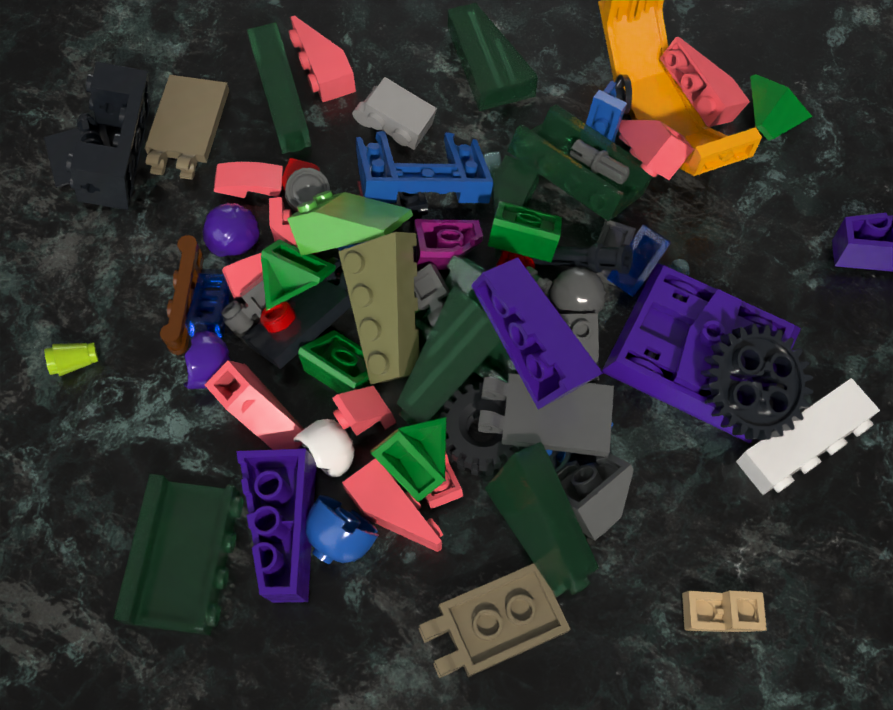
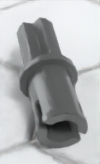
[570,139,630,184]

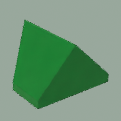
[750,74,813,141]
[261,239,336,311]
[371,417,446,502]

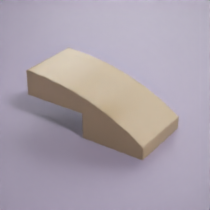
[682,590,767,632]

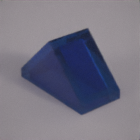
[607,224,671,297]

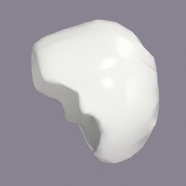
[294,419,355,477]

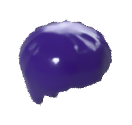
[203,202,260,257]
[184,331,231,389]

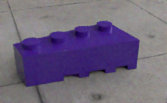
[832,213,893,272]
[471,258,603,410]
[236,449,316,603]

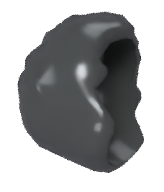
[549,266,607,314]

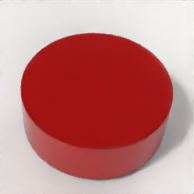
[260,301,295,333]

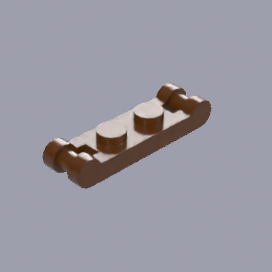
[160,235,204,355]

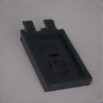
[242,257,351,369]

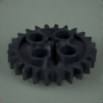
[701,324,813,440]

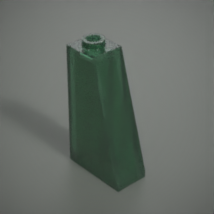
[448,3,538,111]
[247,22,312,154]
[397,286,501,425]
[485,442,599,597]

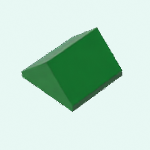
[488,201,562,263]
[298,330,374,394]

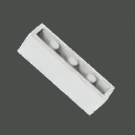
[736,378,880,495]

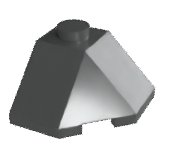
[538,453,634,541]

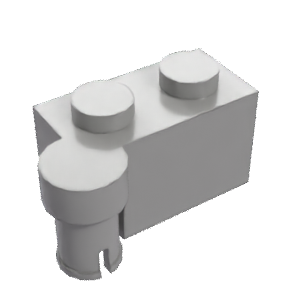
[352,77,437,150]

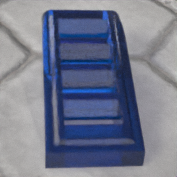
[185,273,230,339]

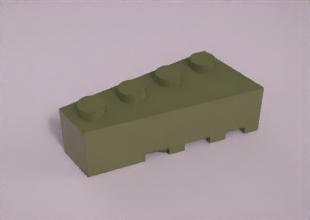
[339,232,420,385]

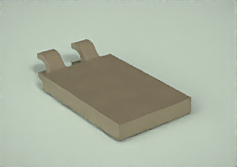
[145,75,229,180]
[419,562,571,678]

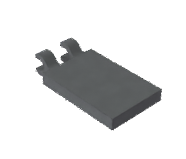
[478,373,614,457]

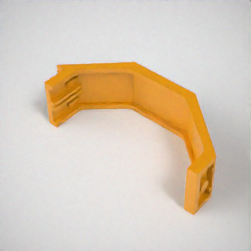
[598,0,762,176]

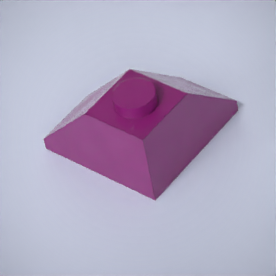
[413,219,483,270]

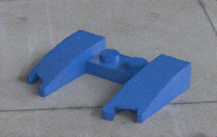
[356,131,493,203]

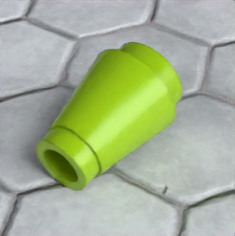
[44,343,98,376]

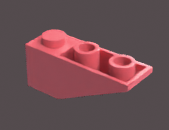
[289,15,356,102]
[660,37,750,127]
[618,120,694,180]
[205,360,304,450]
[342,458,443,552]

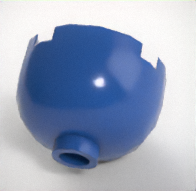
[305,495,379,564]

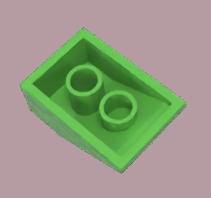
[287,190,413,256]

